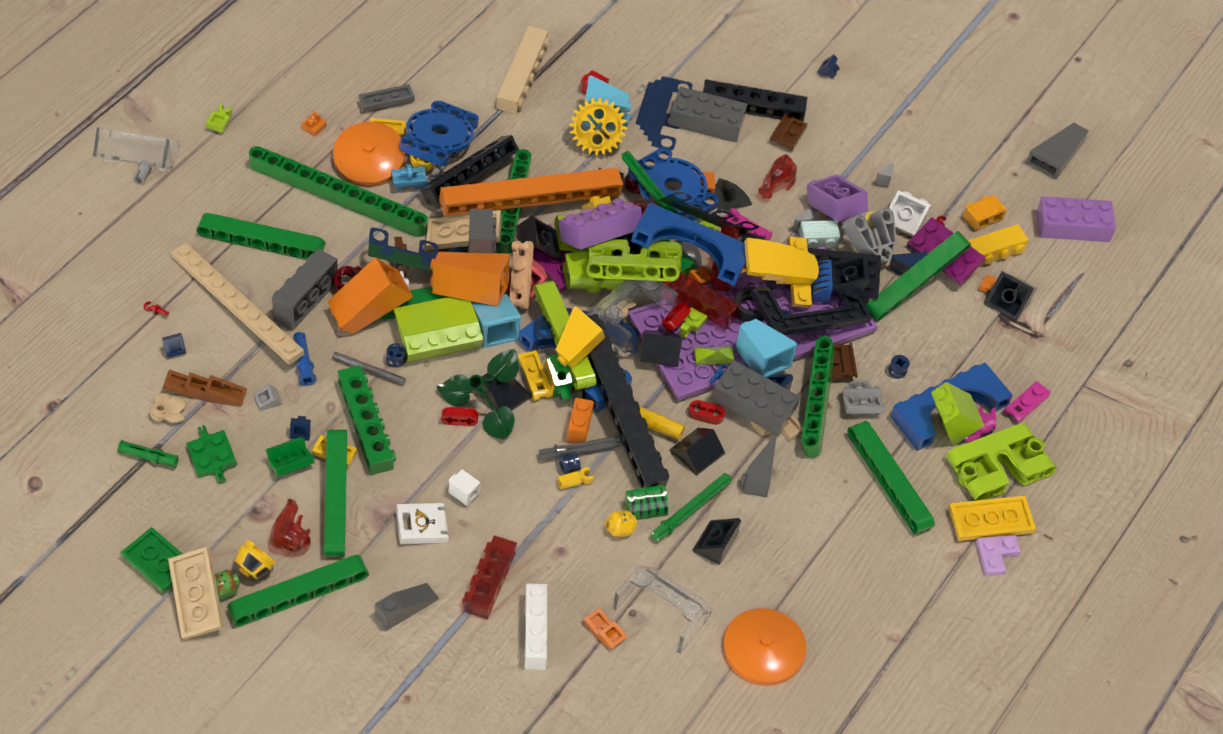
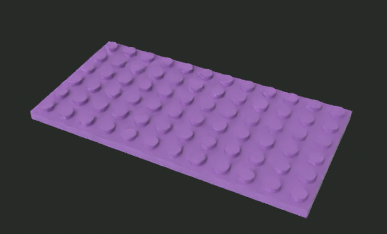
[627,246,877,401]

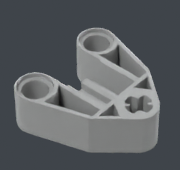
[843,207,896,264]

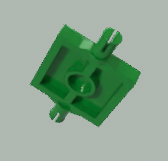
[186,425,237,484]

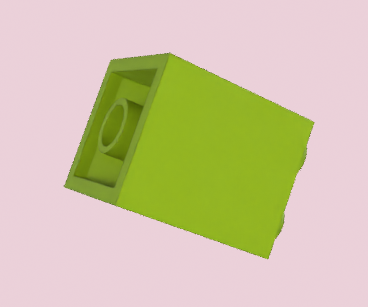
[931,382,985,446]

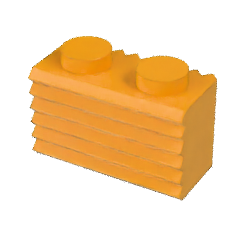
[963,194,1007,231]

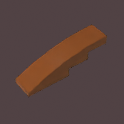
[162,369,247,406]

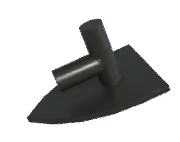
[714,178,752,214]

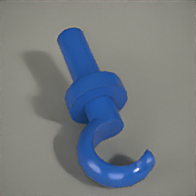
[709,364,729,383]

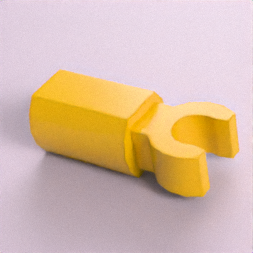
[557,467,594,490]

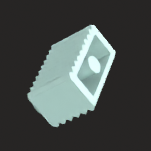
[799,220,840,248]

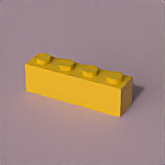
[968,224,1029,266]

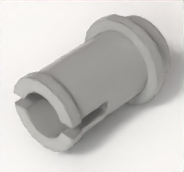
[133,160,153,184]

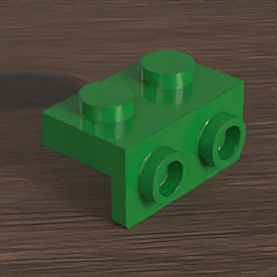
[266,436,315,477]

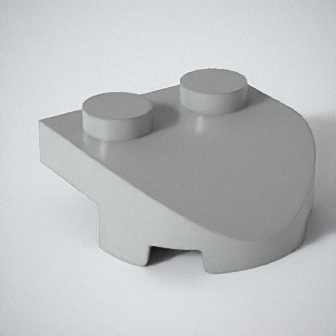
[842,381,885,415]

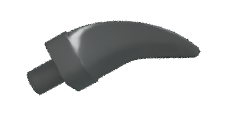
[678,240,702,269]

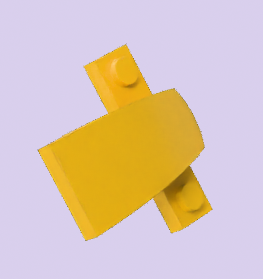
[745,236,819,308]

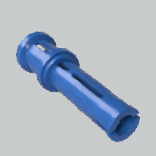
[293,332,317,386]

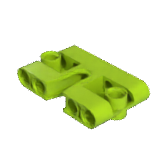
[554,216,624,293]
[586,239,683,281]
[946,423,1057,501]

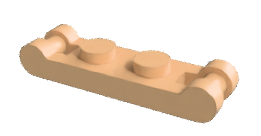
[509,241,533,309]

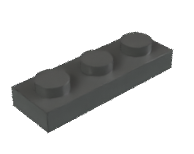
[358,84,415,112]

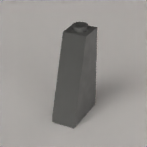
[1026,123,1089,179]

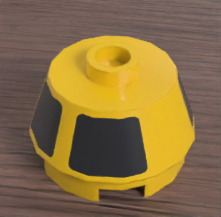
[234,539,276,580]

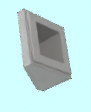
[875,163,894,188]
[792,209,813,231]
[254,384,282,411]

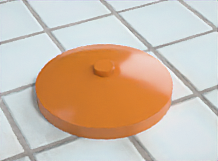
[333,121,406,187]
[723,608,806,686]

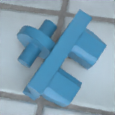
[392,164,427,190]

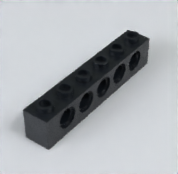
[703,79,808,122]
[419,135,519,204]

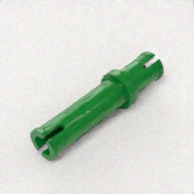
[117,440,179,468]

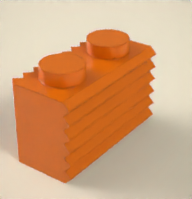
[566,398,594,443]

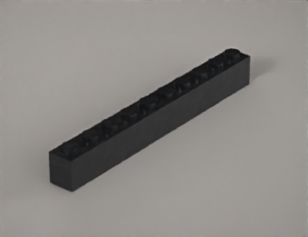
[587,314,669,488]

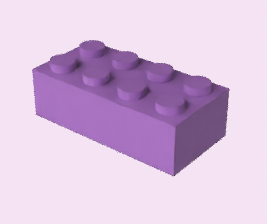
[1037,196,1116,242]
[558,198,642,250]

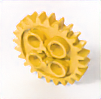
[569,97,627,156]

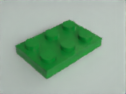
[120,527,183,594]

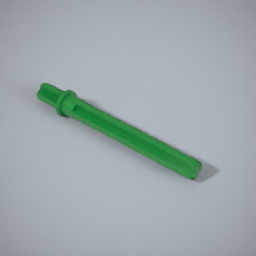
[621,151,680,215]
[651,473,732,542]

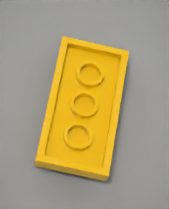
[948,496,1036,541]

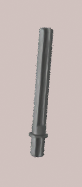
[539,436,623,460]

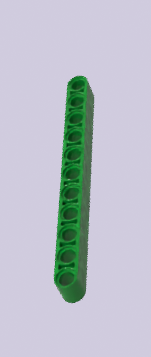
[249,146,428,237]

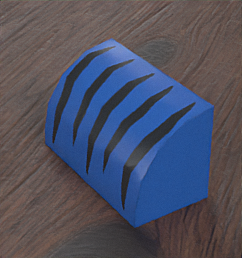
[811,260,833,303]

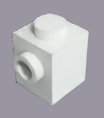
[448,469,481,506]

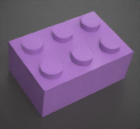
[807,174,868,222]

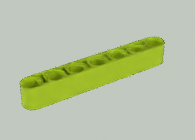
[534,281,596,390]

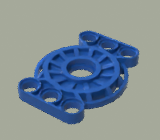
[399,101,479,166]
[628,147,719,221]

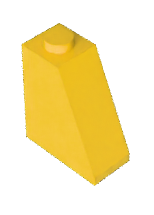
[556,306,605,369]

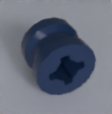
[386,343,406,368]
[888,355,910,379]
[559,452,581,474]

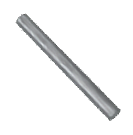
[332,352,406,385]

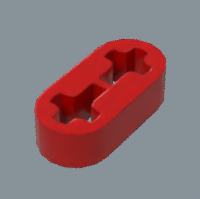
[661,302,691,332]
[688,400,725,425]
[441,407,479,426]

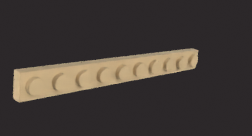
[171,243,304,365]

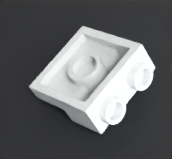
[889,190,931,237]

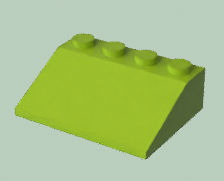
[393,297,483,362]

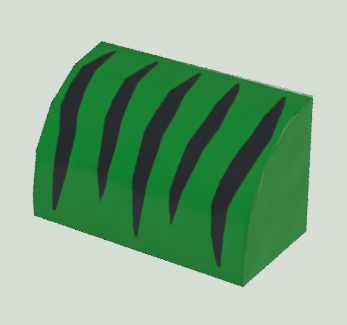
[624,485,669,520]

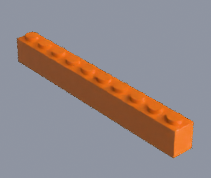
[439,168,623,217]

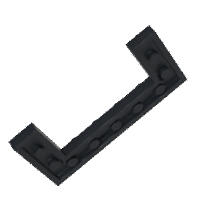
[766,248,881,299]
[750,287,872,335]

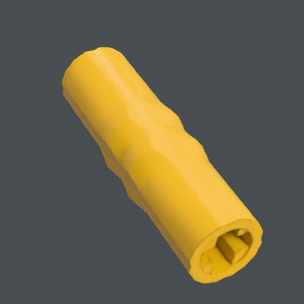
[640,406,685,441]

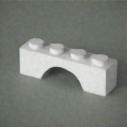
[524,584,547,670]

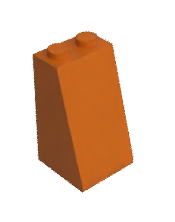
[430,252,510,306]
[327,257,413,334]

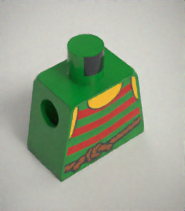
[544,354,573,403]

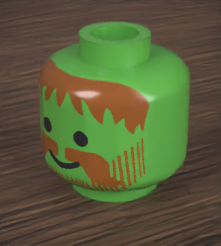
[215,570,240,600]

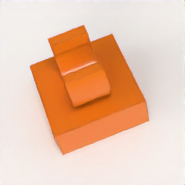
[301,112,327,136]

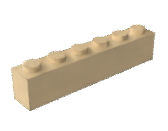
[496,26,550,114]

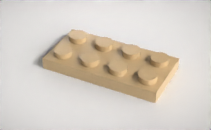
[426,210,502,251]
[168,547,224,640]

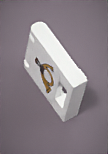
[396,503,449,544]

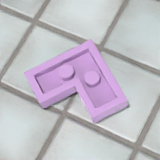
[976,535,1021,577]

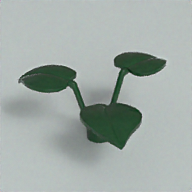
[437,349,519,440]

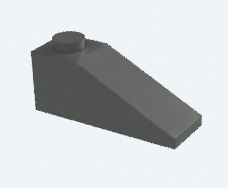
[741,438,776,497]
[375,583,439,631]

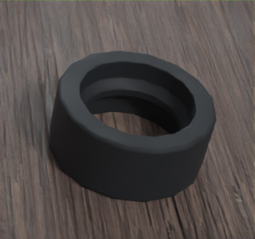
[733,287,764,322]

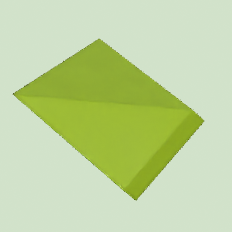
[694,346,734,365]

